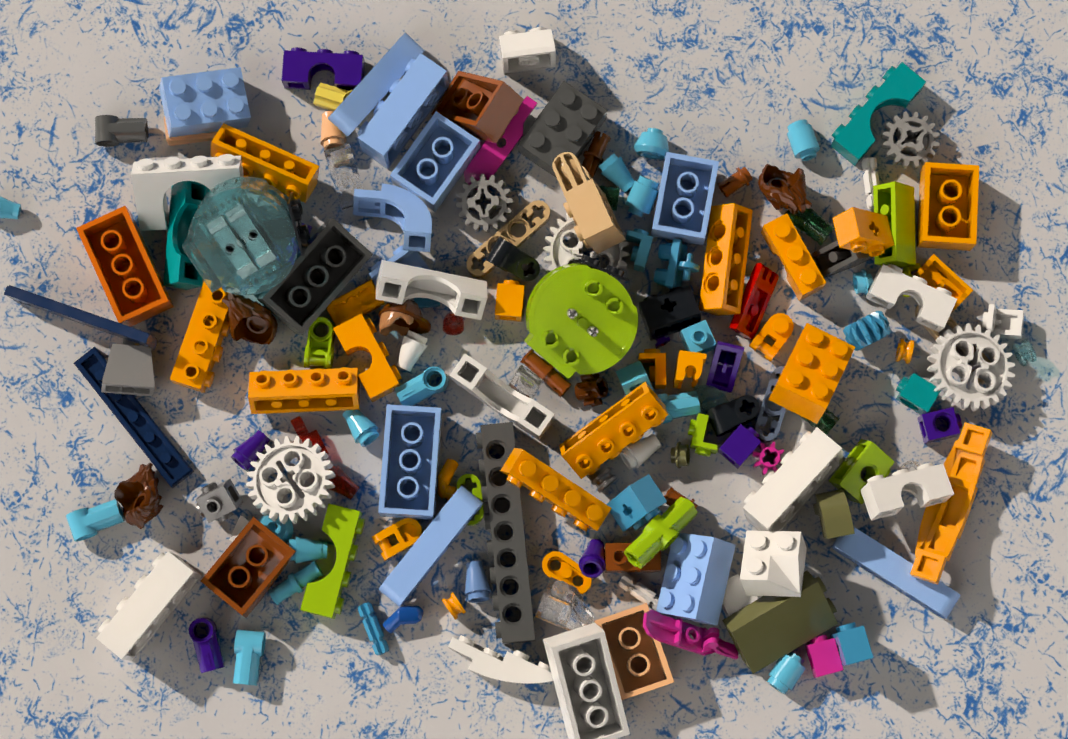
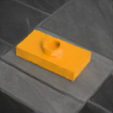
[326,280,385,326]

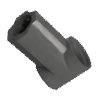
[95,115,149,147]

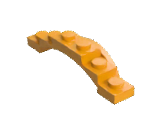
[910,422,992,585]

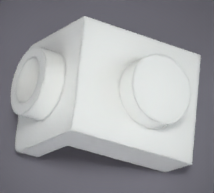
[983,304,1024,339]

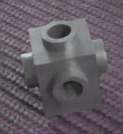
[196,479,243,523]

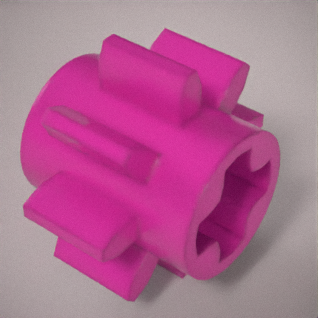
[752,442,784,475]

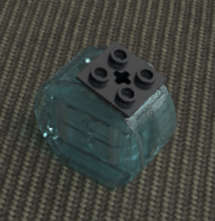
[182,177,310,295]

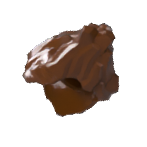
[758,164,812,214]
[222,291,278,345]
[114,463,163,529]

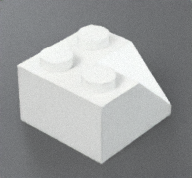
[740,531,807,597]

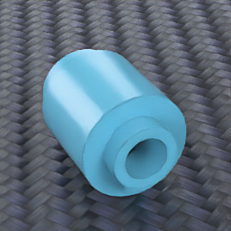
[787,119,820,161]
[625,175,659,217]
[767,652,806,694]

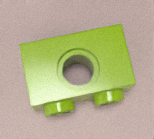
[828,439,895,504]

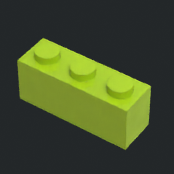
[873,181,916,268]

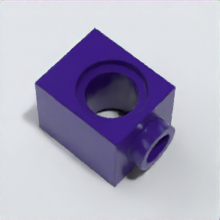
[917,407,962,444]
[717,424,761,469]

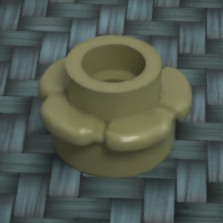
[670,442,690,468]

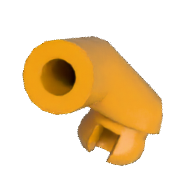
[438,458,459,500]

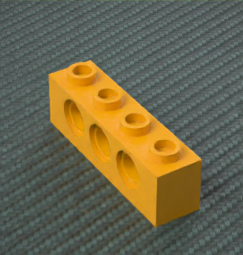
[699,203,753,316]

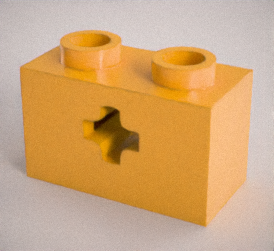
[833,207,894,257]

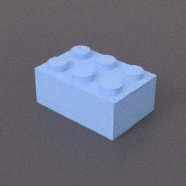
[159,67,251,138]
[390,111,481,212]
[651,152,719,246]
[656,533,736,626]

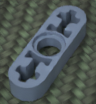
[754,366,786,442]

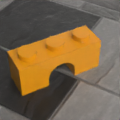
[761,213,826,301]
[333,313,402,403]

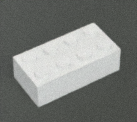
[743,427,843,531]
[96,551,202,661]
[543,623,630,739]

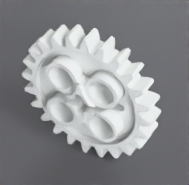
[543,213,630,276]
[927,323,1015,411]
[246,436,336,524]

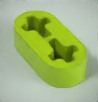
[457,474,484,526]

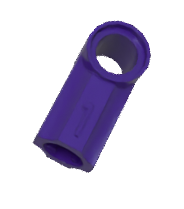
[188,618,225,673]

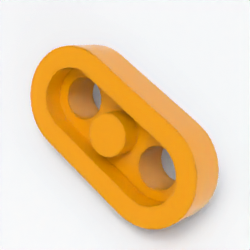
[542,551,592,595]

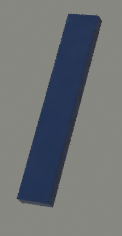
[4,285,158,349]
[74,347,194,488]

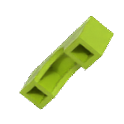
[300,503,365,619]

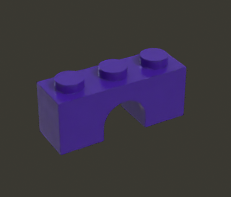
[281,47,365,91]

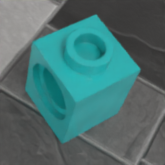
[896,373,941,415]

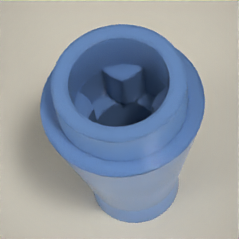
[465,561,492,603]

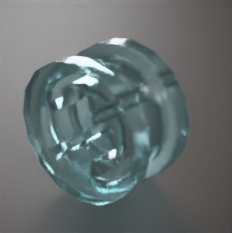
[1012,339,1037,367]

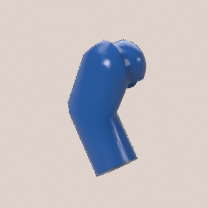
[383,605,424,633]

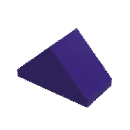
[706,341,744,393]

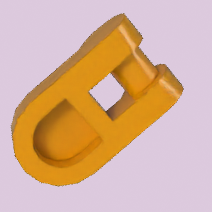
[749,313,794,362]
[371,518,423,561]

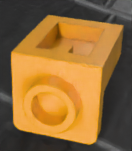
[638,349,666,389]

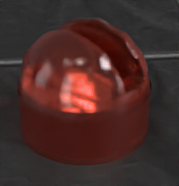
[442,313,464,335]

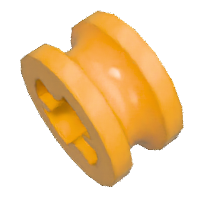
[895,338,914,364]
[442,592,466,620]

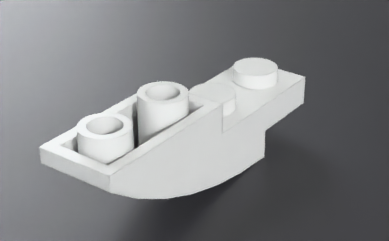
[448,635,553,684]

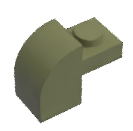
[813,489,855,539]

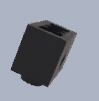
[639,286,701,341]

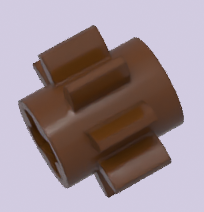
[575,374,608,407]

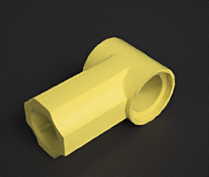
[313,82,353,111]

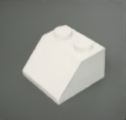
[499,27,556,74]

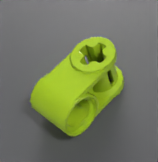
[304,317,335,369]

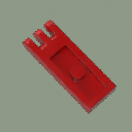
[729,263,779,340]

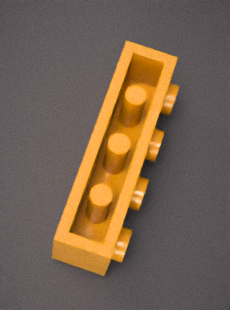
[210,123,319,203]
[170,278,239,393]
[248,367,360,414]
[559,381,668,479]
[500,448,611,532]

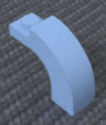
[353,183,432,252]

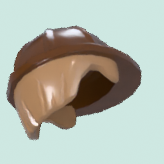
[379,299,431,336]

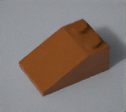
[431,71,524,143]
[200,517,296,618]

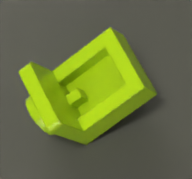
[687,413,719,457]

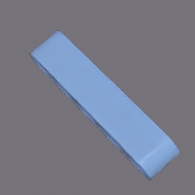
[328,32,425,137]
[379,486,483,607]
[832,527,960,619]

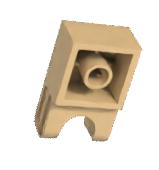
[552,152,626,254]

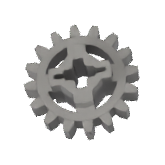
[881,111,940,170]
[455,174,514,233]

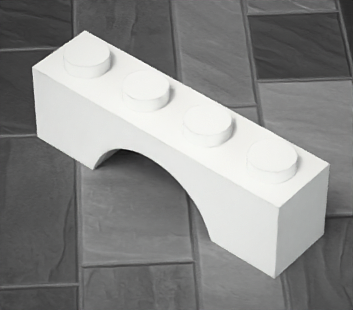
[376,260,488,320]
[449,354,555,441]

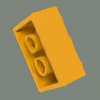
[917,162,979,251]
[768,323,855,424]

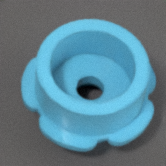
[853,269,873,295]

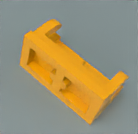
[913,254,973,313]
[673,350,707,389]

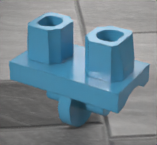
[654,239,700,290]

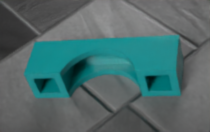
[831,62,926,166]
[163,181,210,290]

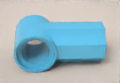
[394,366,449,406]
[657,391,701,424]
[66,499,125,542]
[233,629,266,686]

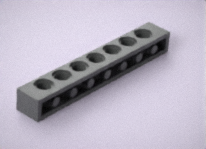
[476,422,536,644]

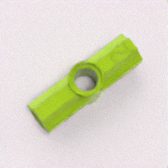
[624,497,698,569]

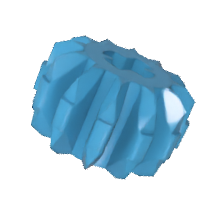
[843,311,892,351]

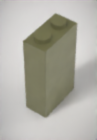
[722,570,838,674]

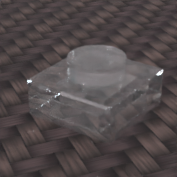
[508,365,543,399]

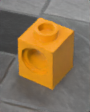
[495,280,525,322]

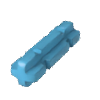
[357,602,389,655]

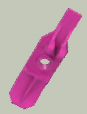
[464,96,538,190]
[643,609,738,659]

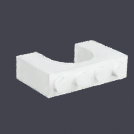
[131,154,249,231]

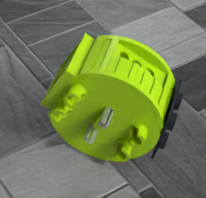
[524,254,638,379]

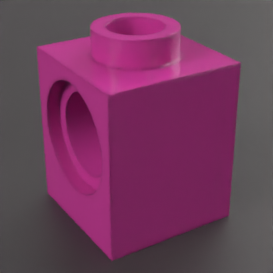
[805,634,844,678]

